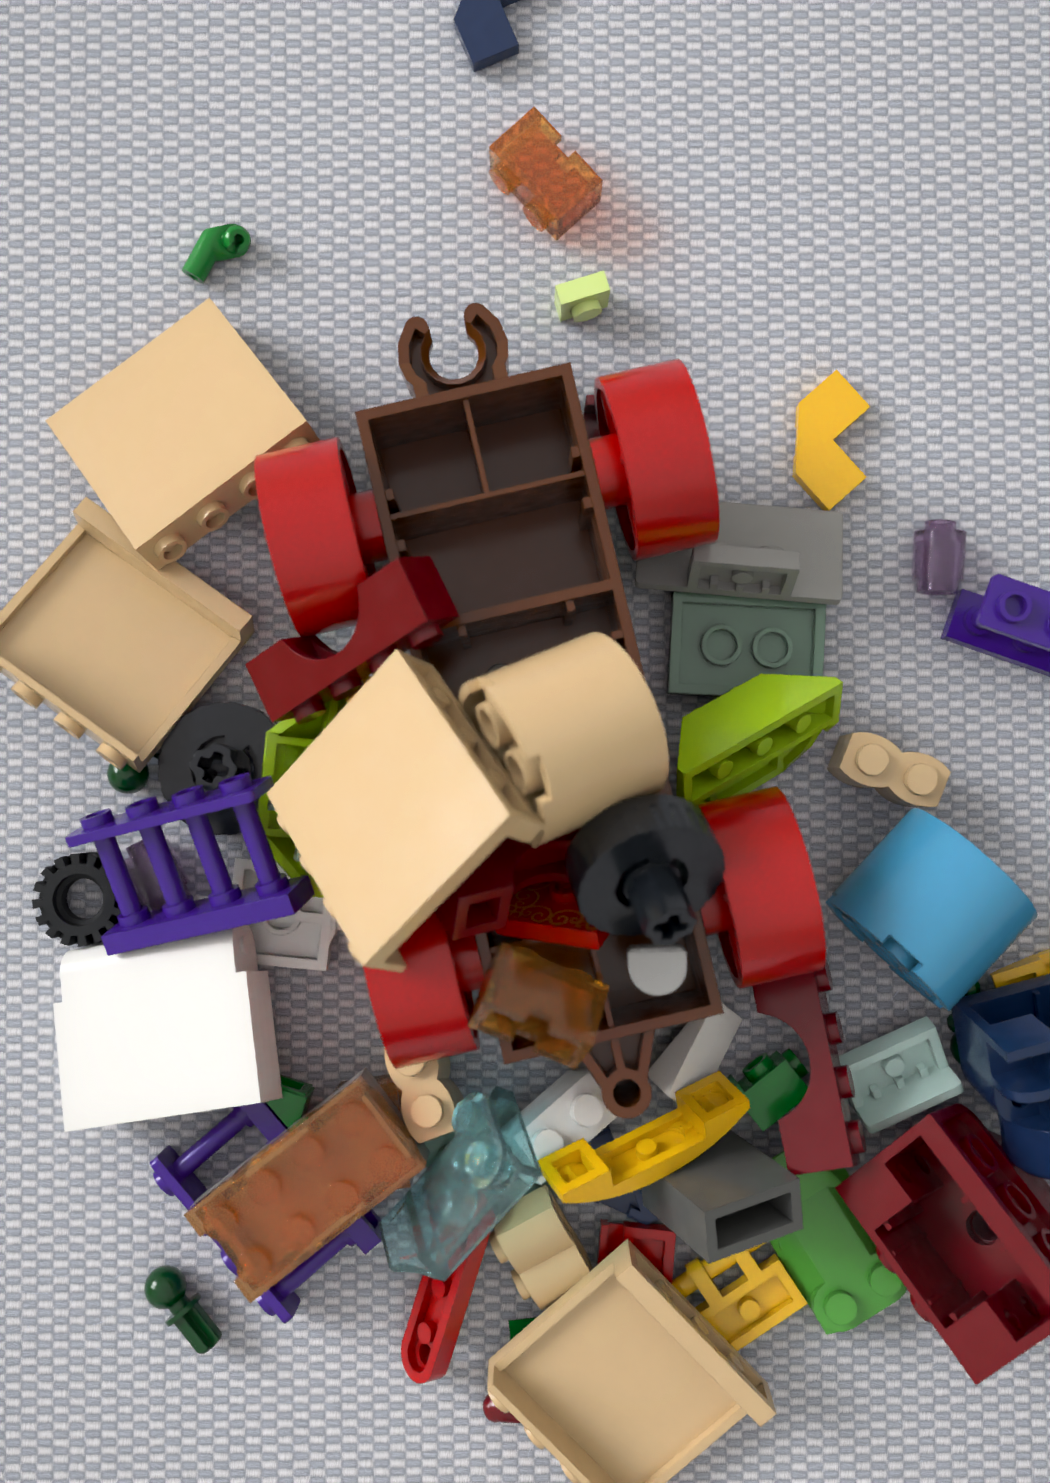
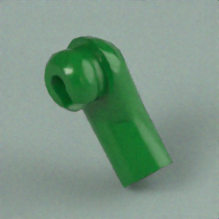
[182,224,251,284]

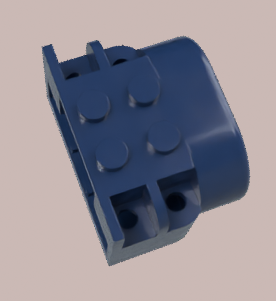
[952,974,1050,1180]

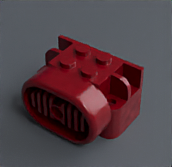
[835,1103,1050,1385]

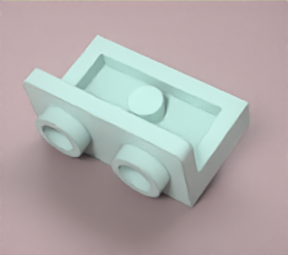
[839,1016,964,1133]

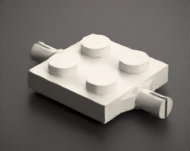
[194,857,343,971]

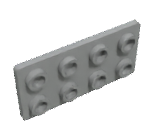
[635,502,843,605]

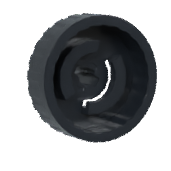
[158,702,278,835]
[565,794,725,946]

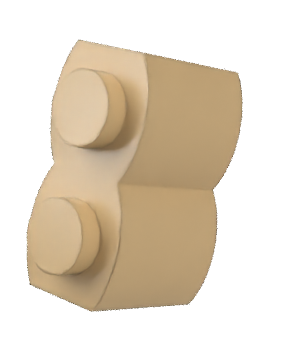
[827,732,951,807]
[384,1048,467,1144]
[489,1184,593,1310]

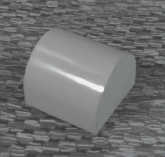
[627,943,687,996]

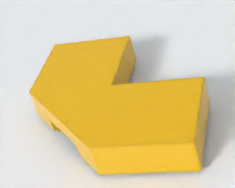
[792,369,870,511]

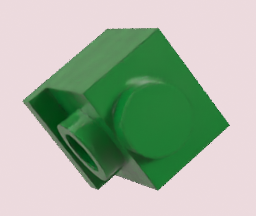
[727,1048,809,1132]

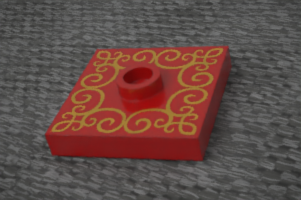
[496,881,610,950]

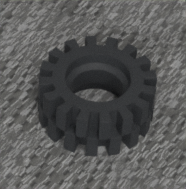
[32,852,136,947]

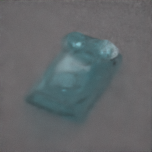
[378,1086,543,1281]

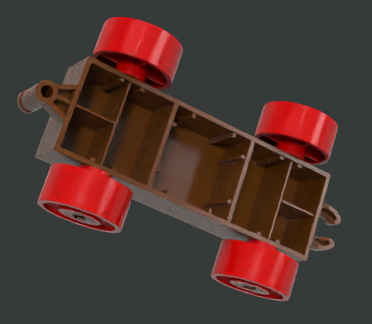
[254,303,826,1119]

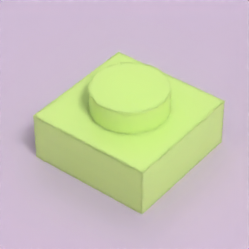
[554,270,610,322]

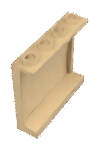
[45,297,320,571]
[0,497,254,773]
[266,649,545,973]
[487,1239,777,1483]

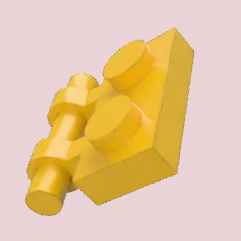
[672,1242,808,1351]

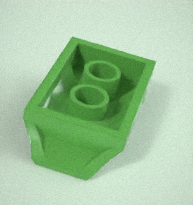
[769,1151,907,1335]

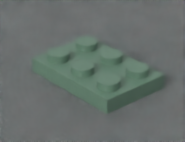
[666,591,826,697]

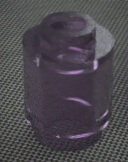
[911,519,967,595]
[124,839,191,910]

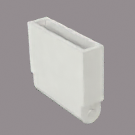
[53,925,283,1132]

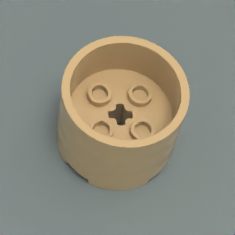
[458,632,669,848]

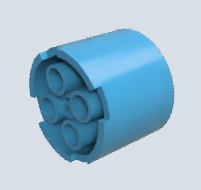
[825,808,1038,1011]

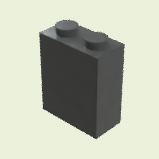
[642,1130,803,1264]

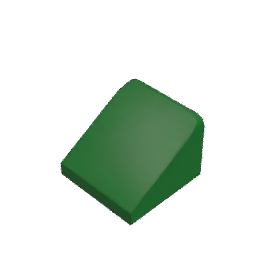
[266,1074,315,1127]

